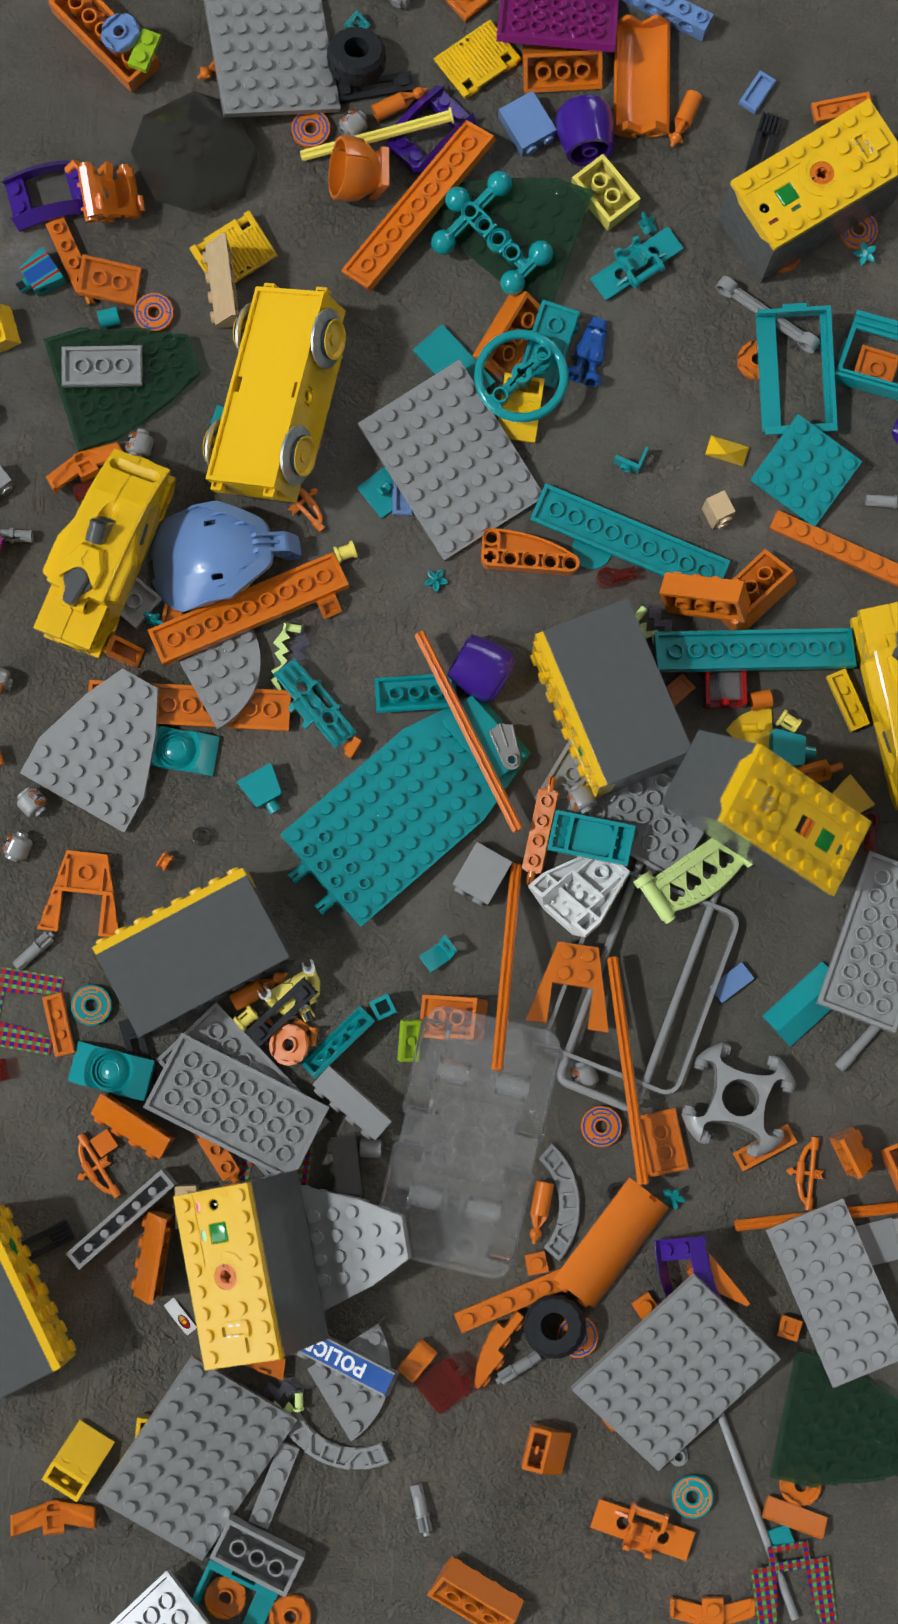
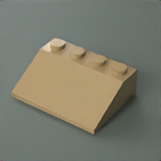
[203,233,239,329]

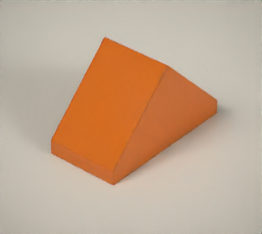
[104,634,144,668]

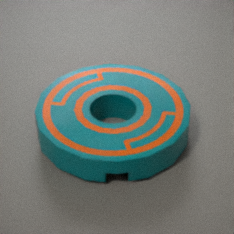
[71,985,112,1026]
[671,1475,713,1519]

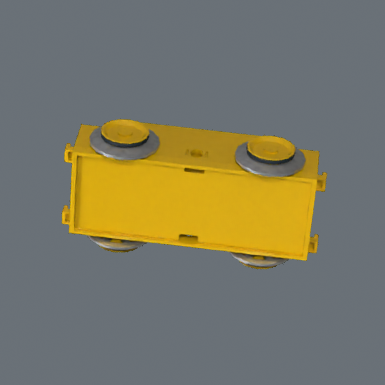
[203,283,346,503]

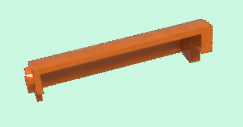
[614,14,670,138]
[554,1177,669,1308]

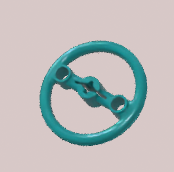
[474,329,569,423]

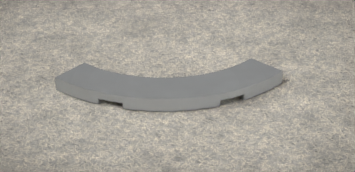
[538,1143,580,1262]
[288,1412,390,1470]

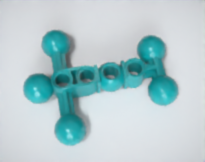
[431,171,554,295]

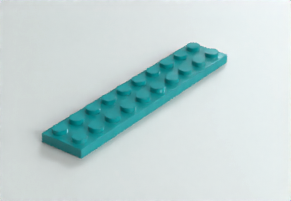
[530,483,730,579]
[653,628,857,673]

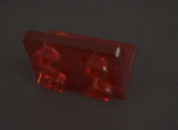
[415,1355,472,1414]

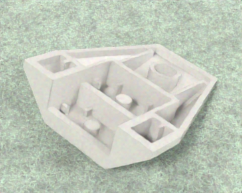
[528,857,630,937]

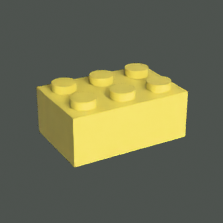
[571,154,641,231]

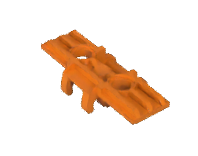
[590,1498,695,1561]

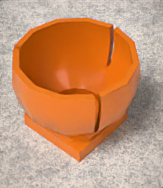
[328,135,389,202]

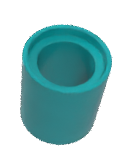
[97,306,121,329]

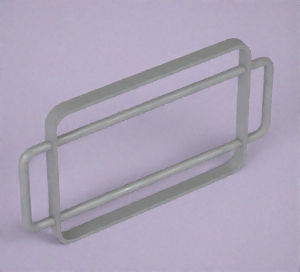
[544,860,739,1111]

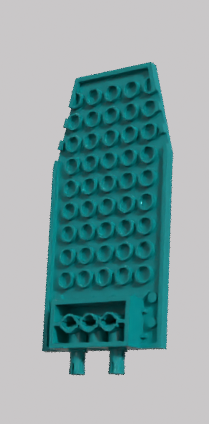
[280,696,531,927]

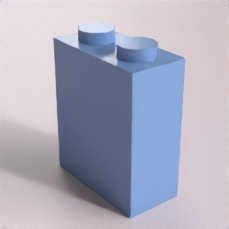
[498,90,557,157]

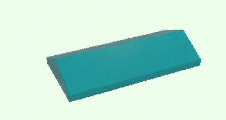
[375,673,457,713]
[762,962,831,1047]
[301,1006,375,1079]

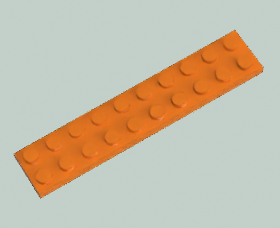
[341,120,496,292]
[148,552,350,667]
[88,680,291,732]

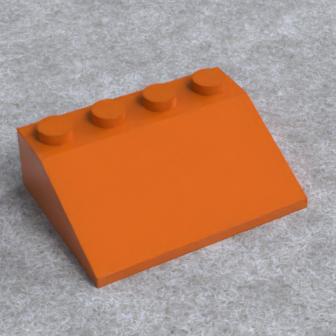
[131,1210,175,1305]

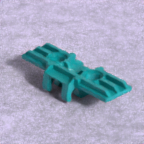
[590,227,684,301]
[273,658,357,749]

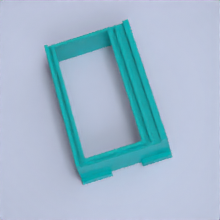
[755,303,838,435]
[835,310,898,401]
[192,1559,278,1624]

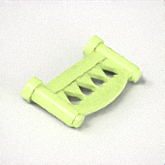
[633,838,753,924]

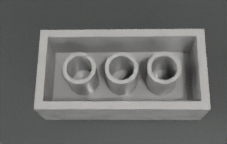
[313,1065,393,1140]
[209,1515,306,1597]

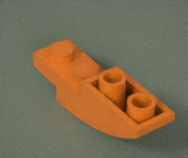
[474,1310,524,1389]

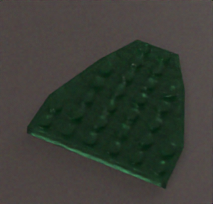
[437,178,594,303]
[43,327,200,452]
[770,1350,898,1488]

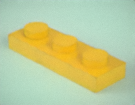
[825,669,870,732]

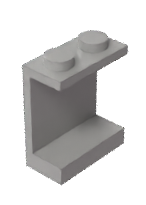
[452,842,512,907]
[855,1215,898,1266]

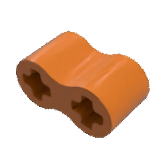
[396,1338,438,1383]

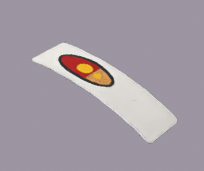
[164,1298,197,1335]

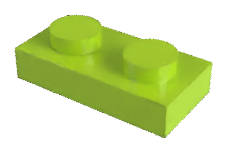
[127,28,162,74]
[397,1019,422,1062]

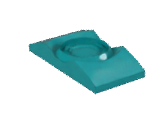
[150,725,220,777]
[547,810,636,866]
[68,1041,156,1101]

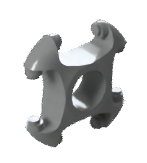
[681,1042,796,1158]

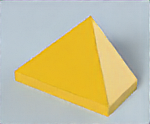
[705,435,749,467]

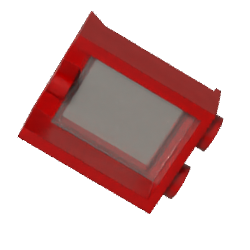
[703,671,747,709]

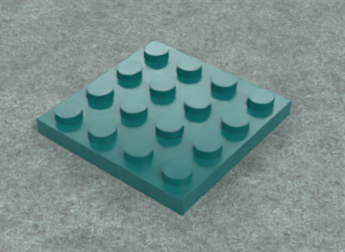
[749,414,862,526]

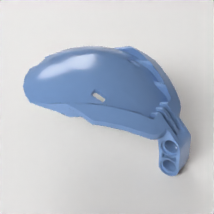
[149,500,302,612]

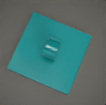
[357,467,392,519]

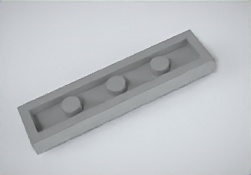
[248,1441,300,1529]

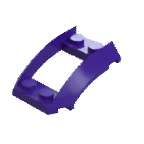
[386,86,478,174]
[2,160,84,232]
[653,1236,725,1303]

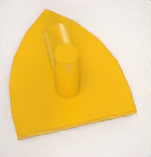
[726,708,773,749]

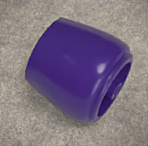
[555,95,614,166]
[447,633,516,702]

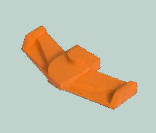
[46,442,123,495]
[10,1500,97,1538]
[670,1596,755,1624]

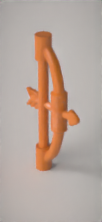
[287,488,326,533]
[77,1133,122,1199]
[786,1137,824,1211]

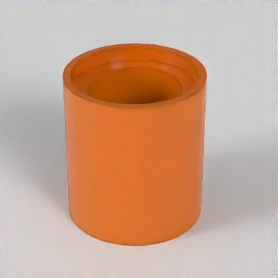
[749,689,773,711]

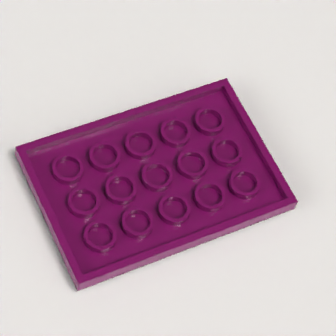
[496,0,618,52]

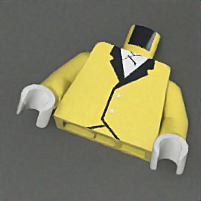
[257,960,320,1022]

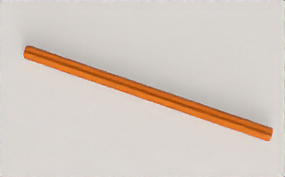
[415,630,522,833]
[491,863,522,1072]
[607,956,649,1185]
[734,1201,898,1231]

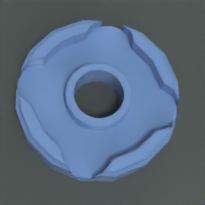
[101,13,140,53]

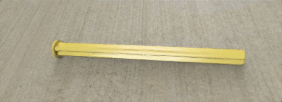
[300,107,455,161]

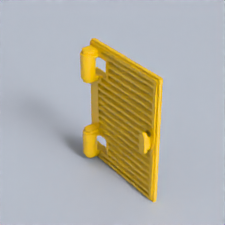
[433,20,521,99]
[189,210,278,283]

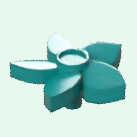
[638,211,657,235]
[854,241,877,266]
[424,569,448,593]
[143,612,163,626]
[662,1188,686,1209]

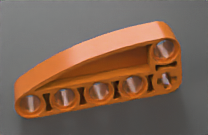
[481,528,580,576]

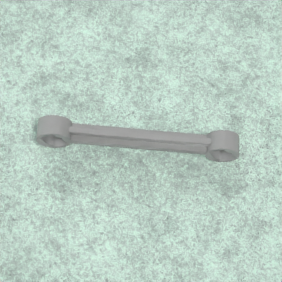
[715,276,820,354]

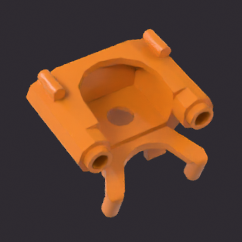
[64,160,145,223]

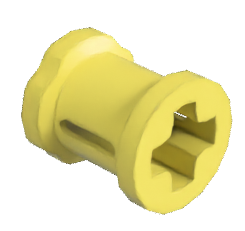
[333,541,358,564]
[776,709,802,733]
[233,1005,260,1032]

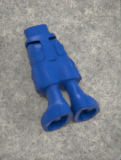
[568,317,607,387]

